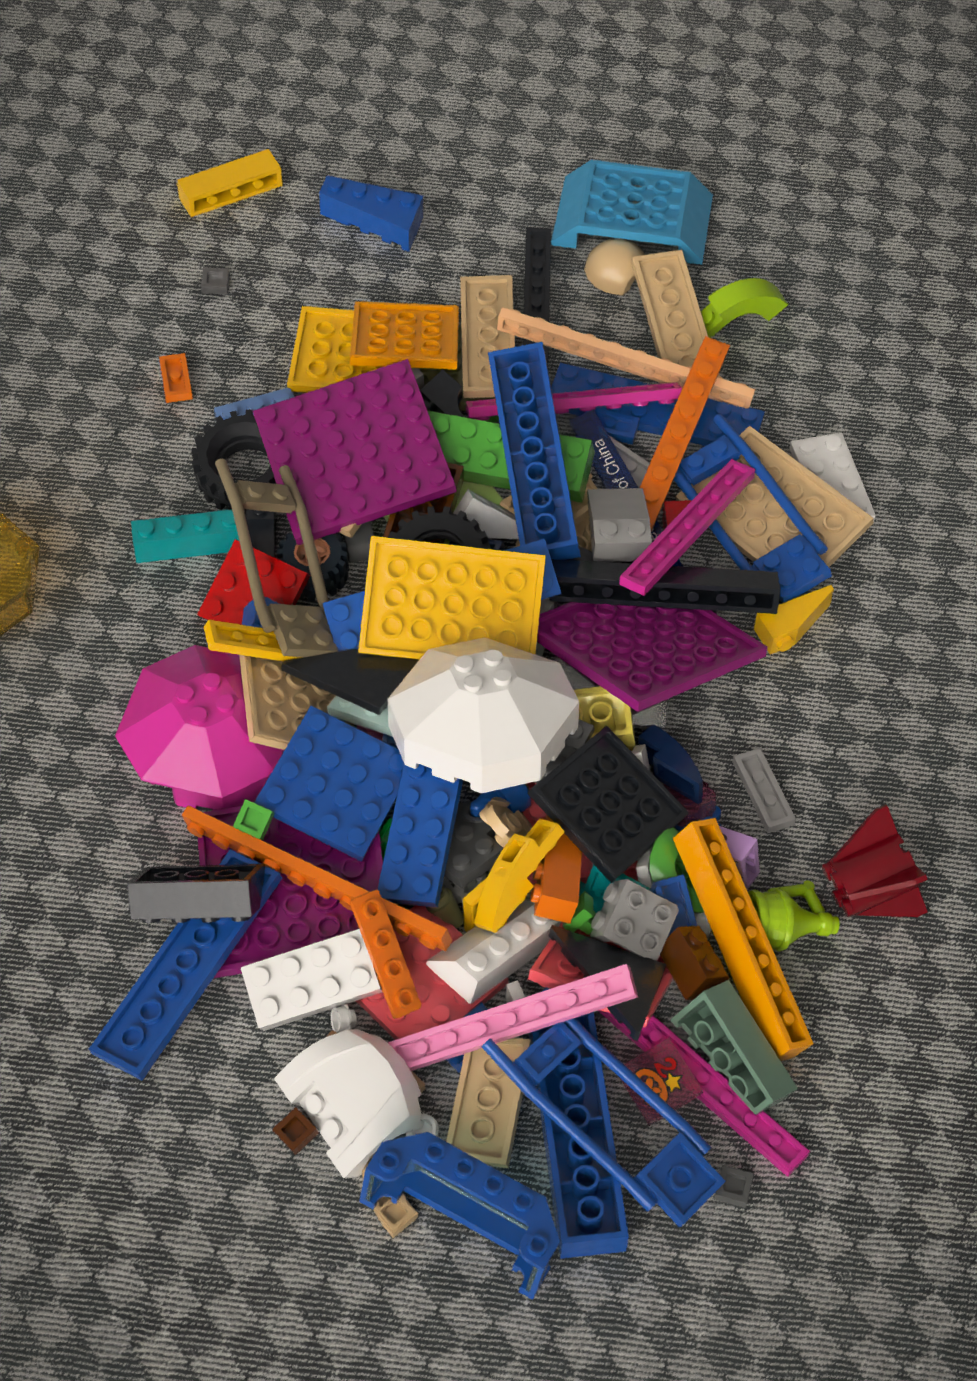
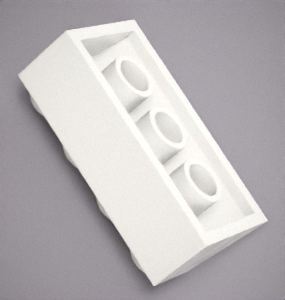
[426,901,561,1005]

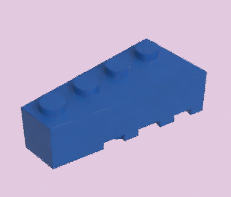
[319,175,423,252]

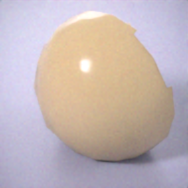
[584,239,645,296]

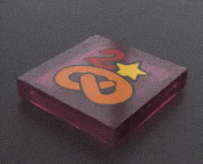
[619,1037,704,1126]

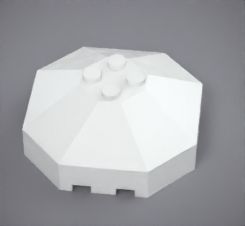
[388,637,579,793]

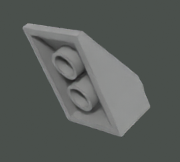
[587,488,652,562]

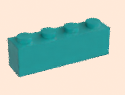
[131,509,239,563]

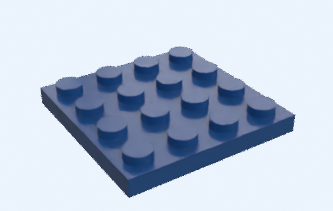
[254,706,404,862]

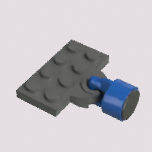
[383,784,531,888]

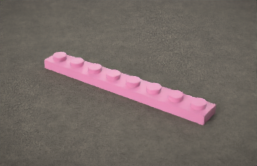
[388,964,638,1071]

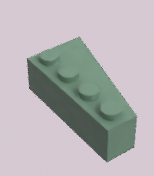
[670,980,798,1115]

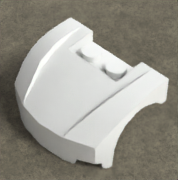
[274,1029,424,1178]

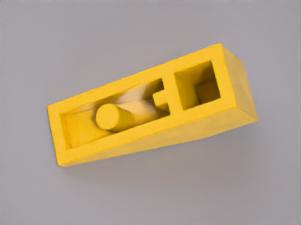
[754,585,834,654]

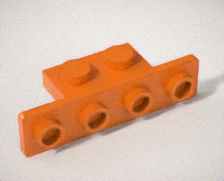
[350,890,422,1019]

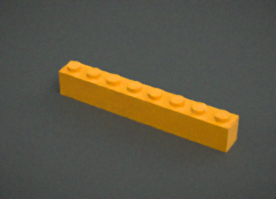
[673,818,814,1061]

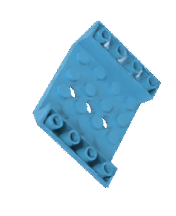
[551,160,713,265]

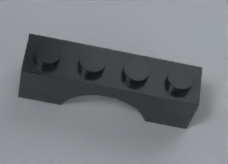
[420,370,500,424]

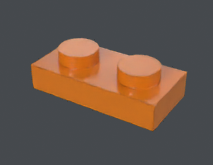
[159,353,193,403]

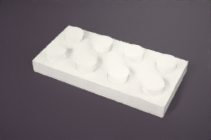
[789,432,876,519]

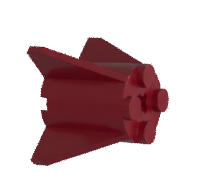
[821,804,928,917]

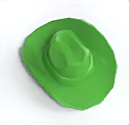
[649,827,704,913]

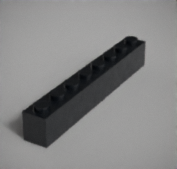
[549,559,780,614]

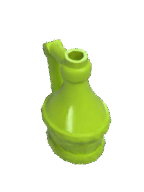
[748,880,840,952]

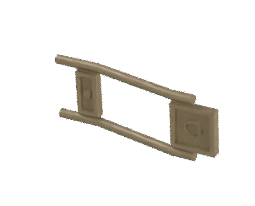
[215,458,338,657]

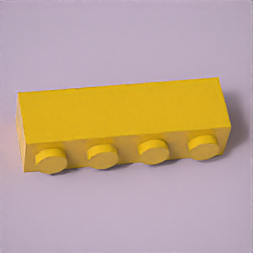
[177,149,282,217]

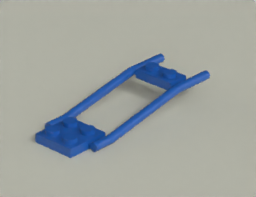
[653,414,832,603]
[481,987,726,1227]

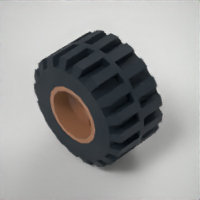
[277,532,349,601]

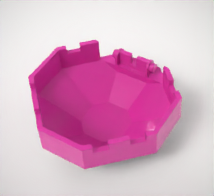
[115,645,284,810]

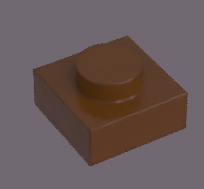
[272,1107,319,1155]

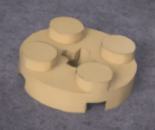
[479,797,532,848]

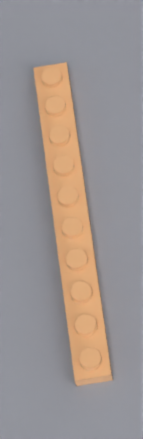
[497,307,755,408]

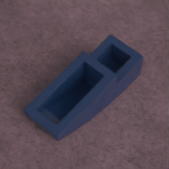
[638,724,703,805]

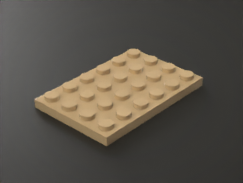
[676,426,874,597]

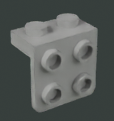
[590,879,678,960]

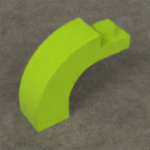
[701,278,788,338]

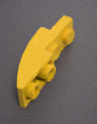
[474,819,565,933]

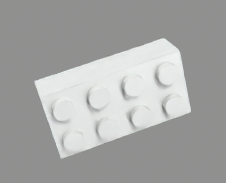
[241,929,383,1031]

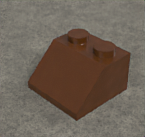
[660,926,730,1000]

